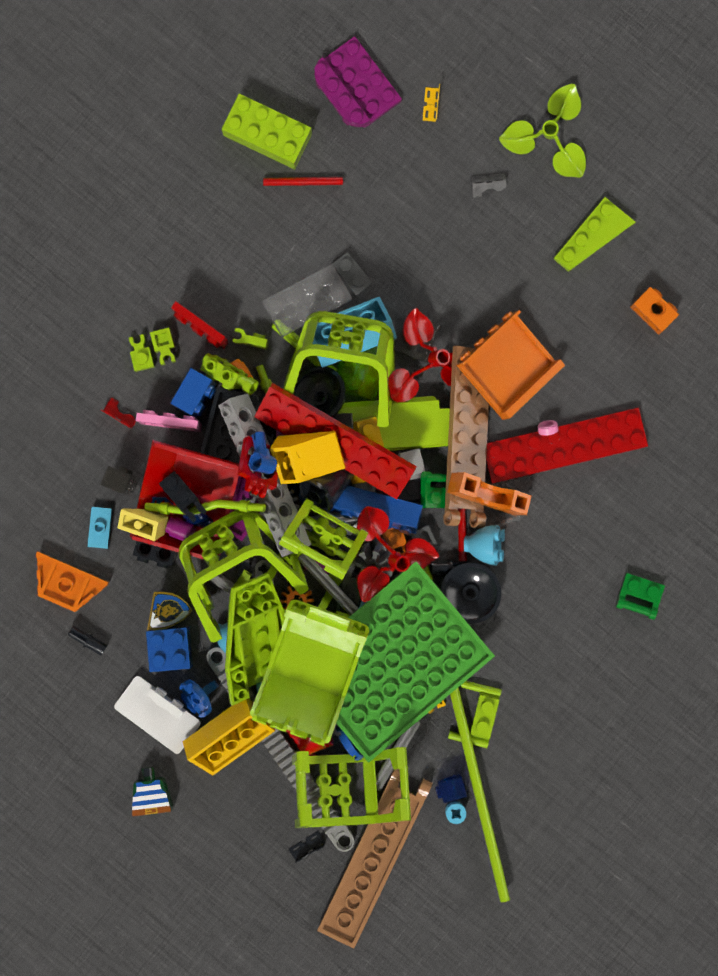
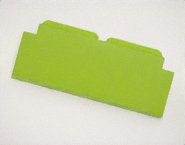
[339,396,450,451]

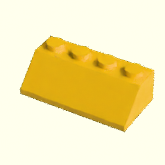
[182,698,275,776]

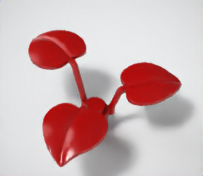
[388,308,453,402]
[357,506,439,602]

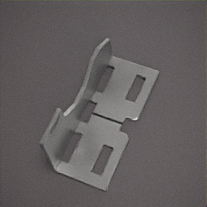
[471,173,506,198]

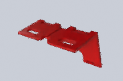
[101,398,136,429]

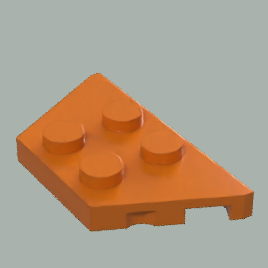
[36,551,110,612]

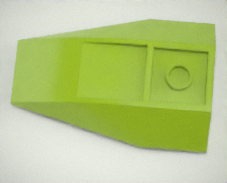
[225,573,285,706]

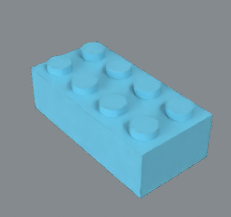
[313,296,397,368]

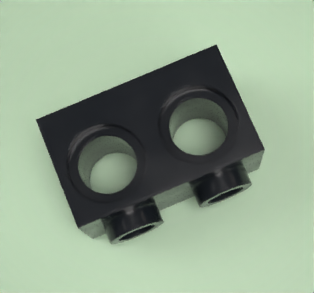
[133,541,178,569]

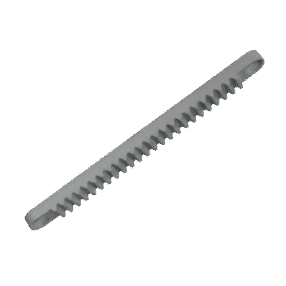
[207,647,354,852]

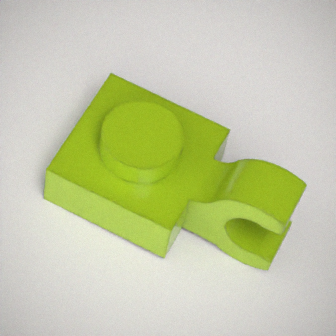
[232,328,268,350]

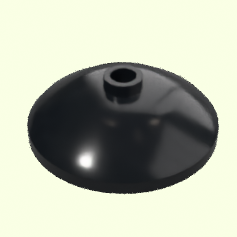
[293,366,346,417]
[440,563,501,624]

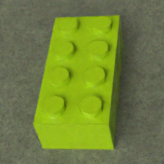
[222,94,312,170]

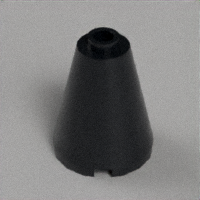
[300,469,354,512]

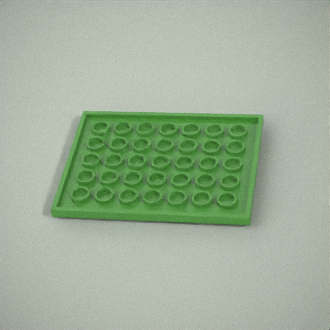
[336,562,495,762]

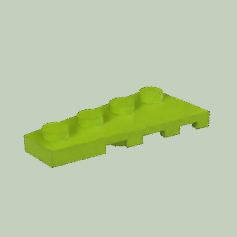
[554,197,635,272]

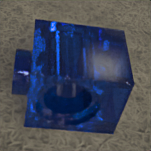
[435,774,467,803]

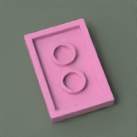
[136,410,202,432]

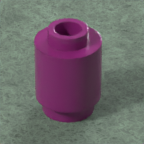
[165,517,197,541]

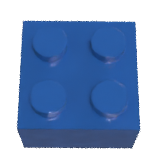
[171,368,216,418]
[146,627,193,672]

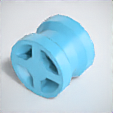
[445,801,466,824]

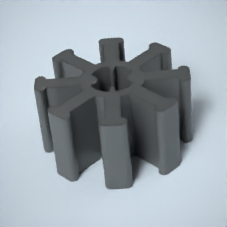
[353,542,394,578]

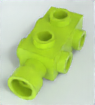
[200,353,259,395]

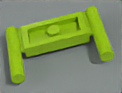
[448,681,501,748]

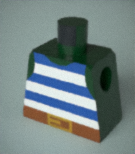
[132,766,173,817]

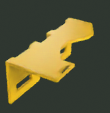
[422,84,440,122]

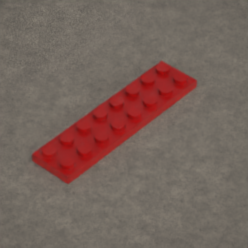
[254,383,417,499]
[486,408,648,484]

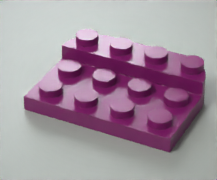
[314,36,402,128]

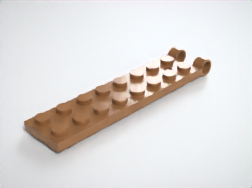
[443,346,489,528]
[317,769,433,949]

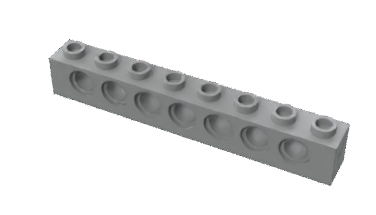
[218,393,311,557]

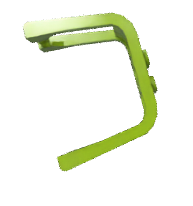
[283,311,395,427]
[267,499,368,612]
[179,510,309,643]
[292,747,411,828]

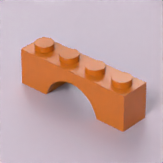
[447,472,531,515]

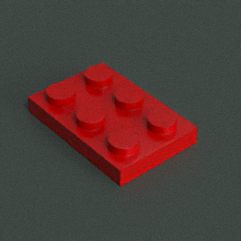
[171,301,229,349]

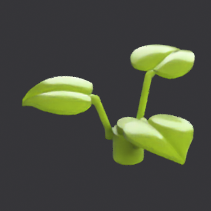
[499,84,586,178]

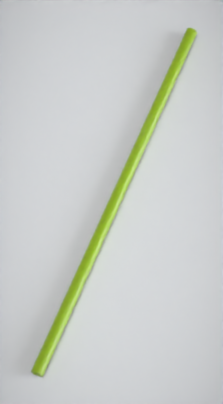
[423,565,510,902]

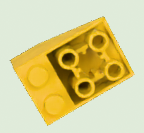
[270,431,346,484]

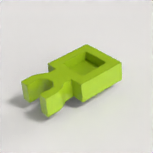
[150,327,176,365]
[129,334,155,372]

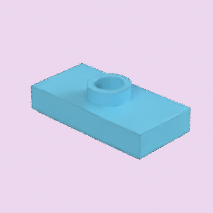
[87,507,113,549]

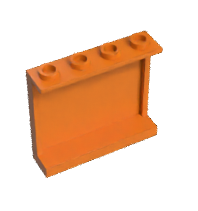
[456,310,565,420]

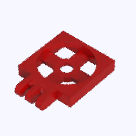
[237,436,278,498]

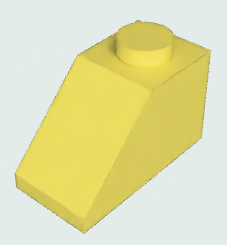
[118,508,168,541]

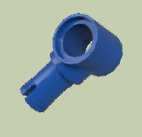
[249,432,277,474]

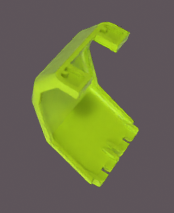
[250,600,369,746]

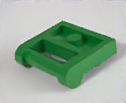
[421,471,447,508]
[615,573,665,620]

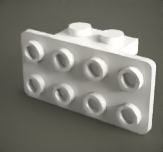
[114,676,201,754]

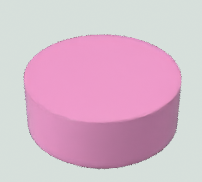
[537,420,559,435]

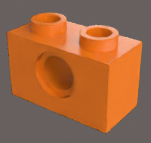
[630,287,679,335]

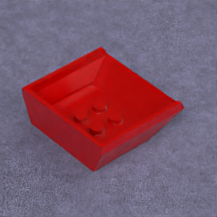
[130,440,242,559]

